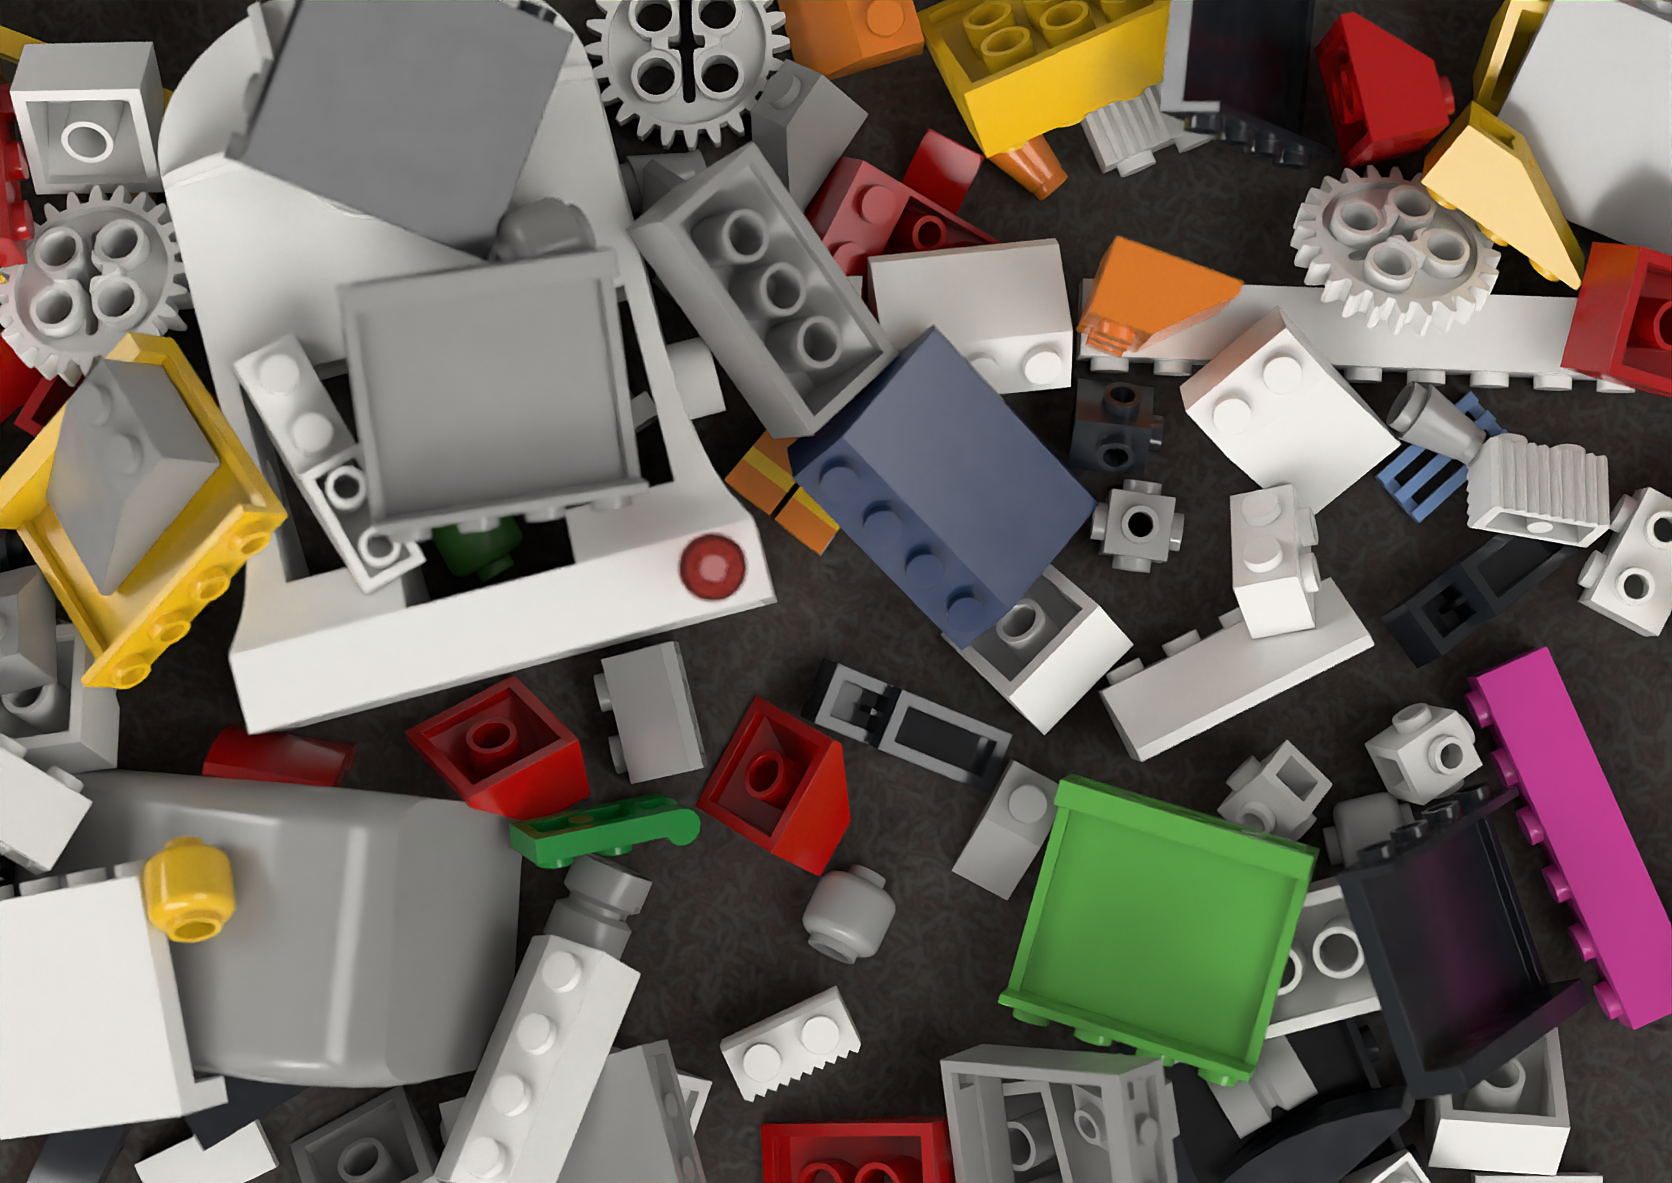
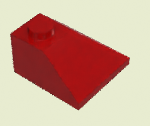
[405,675,591,821]
[695,696,851,877]

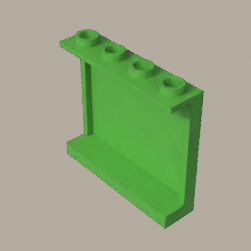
[998,773,1320,1086]

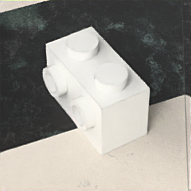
[1230,483,1321,639]
[1577,487,1672,637]

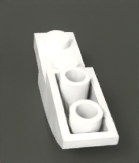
[233,332,425,594]

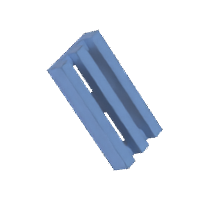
[1374,391,1508,523]

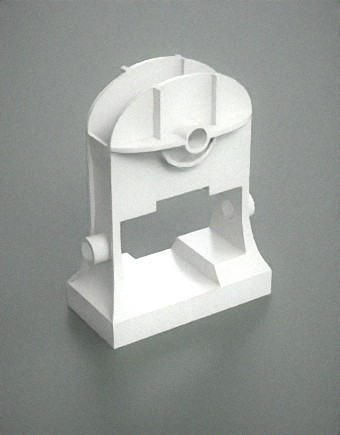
[158,0,777,734]

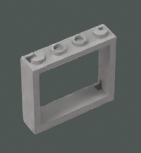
[940,1044,1177,1183]

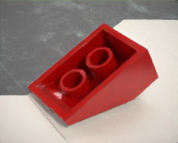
[1560,242,1672,398]
[761,1115,956,1183]

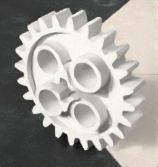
[584,0,790,151]
[1290,165,1501,336]
[0,185,195,387]

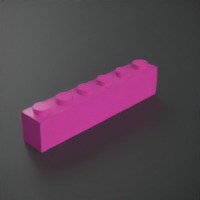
[1464,646,1672,1030]

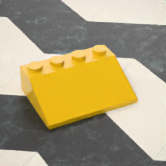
[917,0,1171,158]

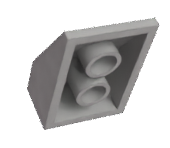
[46,358,220,596]

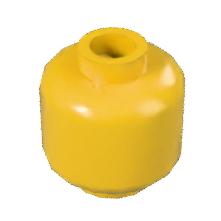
[143,836,236,942]

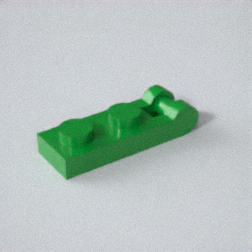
[509,793,701,868]

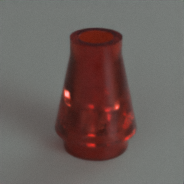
[678,533,747,602]

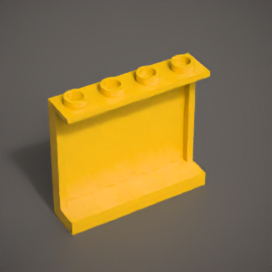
[0,331,288,689]

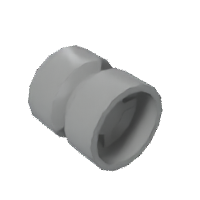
[543,853,653,961]
[1206,1035,1318,1139]

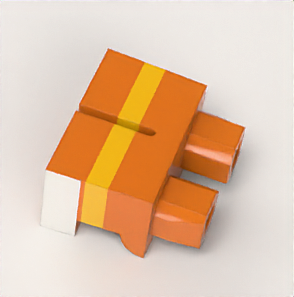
[724,430,840,556]

